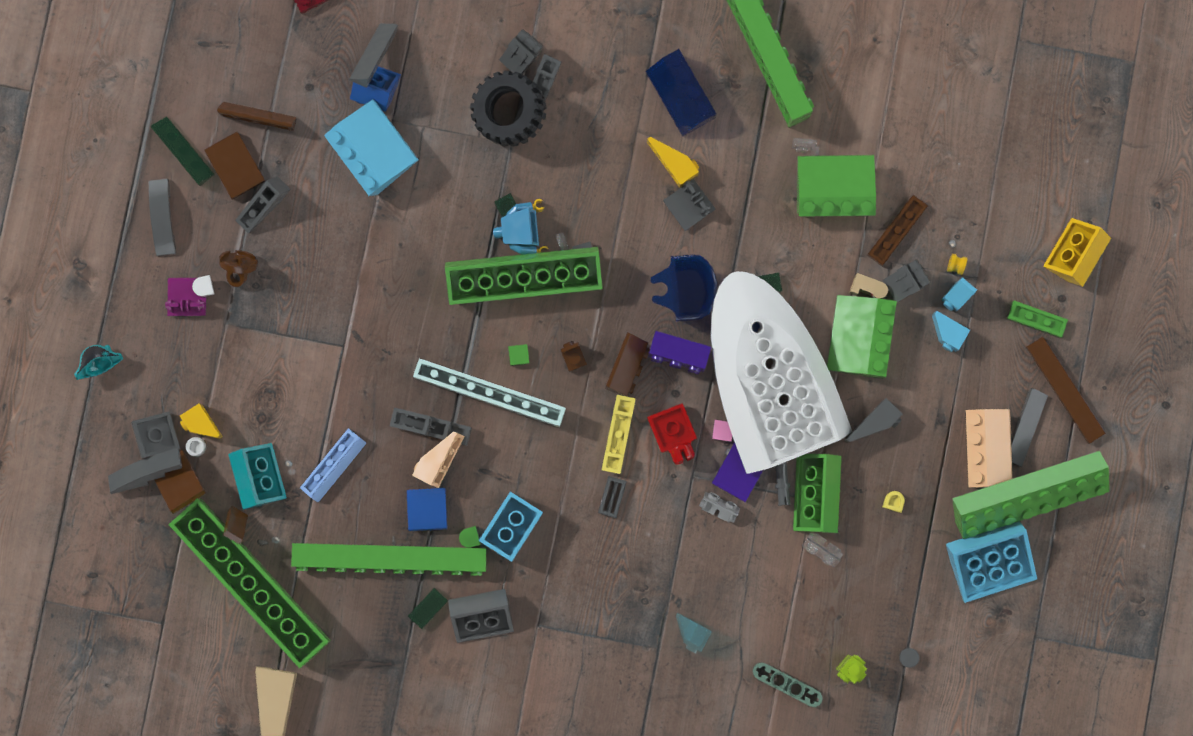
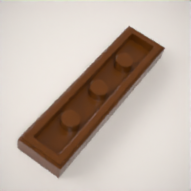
[867,195,928,266]

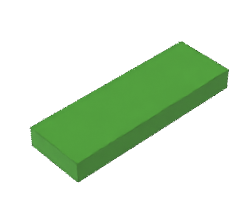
[1007,301,1068,338]

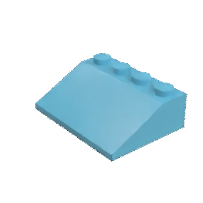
[324,99,419,196]
[946,521,1037,603]

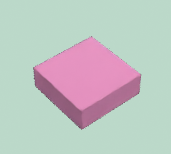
[712,420,732,442]

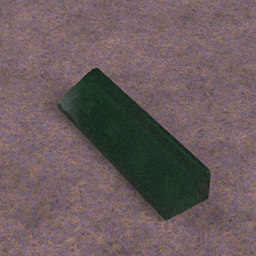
[150,117,215,186]

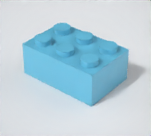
[479,492,543,562]

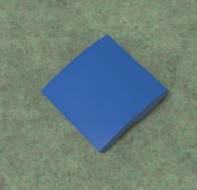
[407,488,447,531]

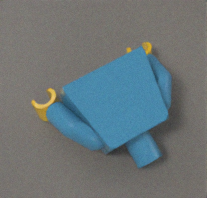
[493,199,548,255]

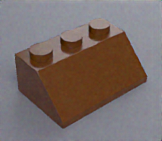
[605,332,650,397]

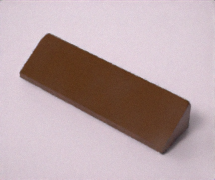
[217,102,297,131]

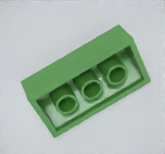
[793,454,841,533]

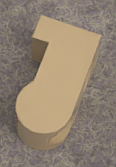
[849,273,888,299]

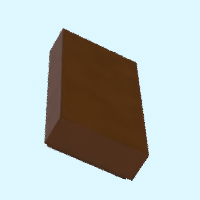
[223,506,248,544]

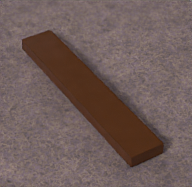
[1026,337,1106,444]

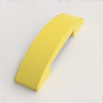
[602,395,636,474]

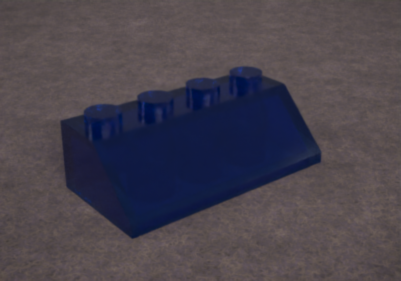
[645,49,717,137]

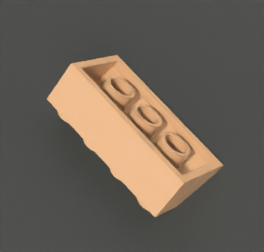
[966,409,1013,488]

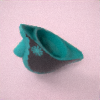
[74,345,123,380]

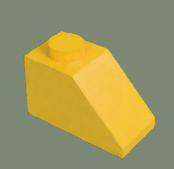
[180,403,223,439]

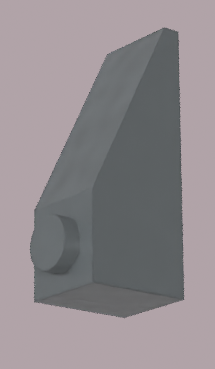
[235,176,291,234]
[844,398,903,443]

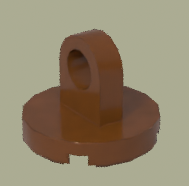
[219,250,258,287]

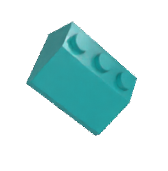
[228,443,287,510]

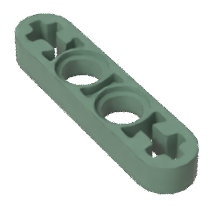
[752,662,823,707]

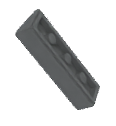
[349,24,398,88]
[1011,388,1048,467]

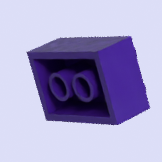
[648,331,711,374]

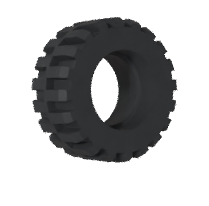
[470,71,547,147]

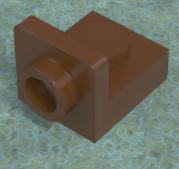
[560,341,587,372]

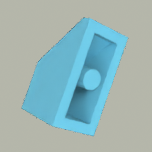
[941,277,977,312]
[932,311,970,352]

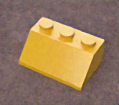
[1043,218,1111,287]

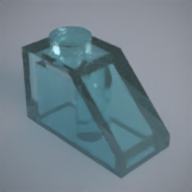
[675,613,712,653]

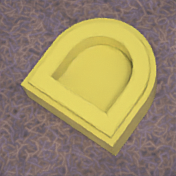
[882,491,905,513]

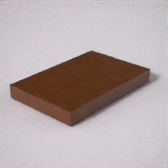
[204,132,265,200]
[154,449,206,514]

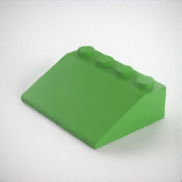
[797,155,876,216]
[827,295,897,379]

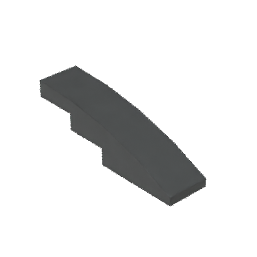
[390,408,472,446]
[108,448,182,494]

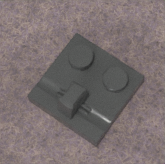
[131,412,180,459]

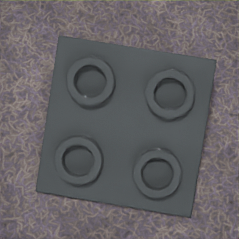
[663,179,716,231]

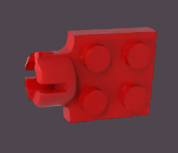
[647,403,697,465]

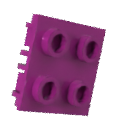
[165,278,206,316]

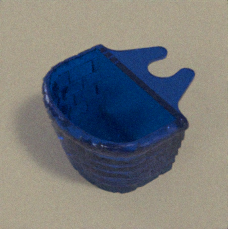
[650,254,718,321]

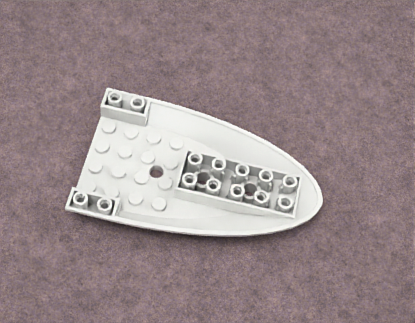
[711,272,853,474]

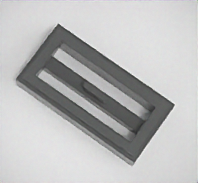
[598,476,627,518]

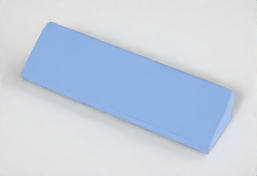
[300,428,366,502]

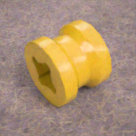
[947,253,967,276]

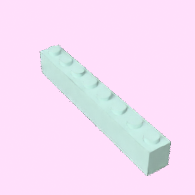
[413,358,566,427]

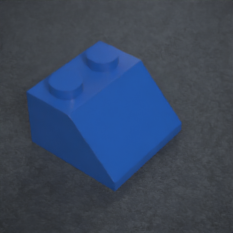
[350,66,401,112]

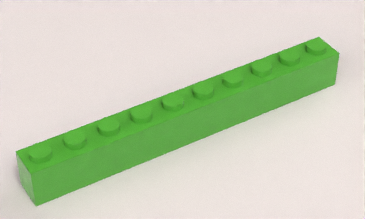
[291,543,487,576]

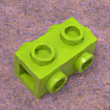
[836,654,867,684]

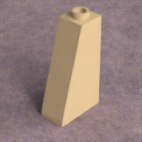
[256,666,297,736]

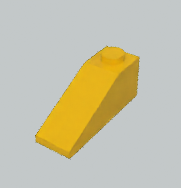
[647,137,699,188]

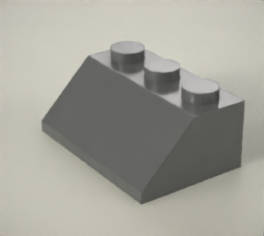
[448,589,514,643]

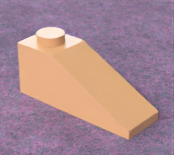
[412,432,465,488]

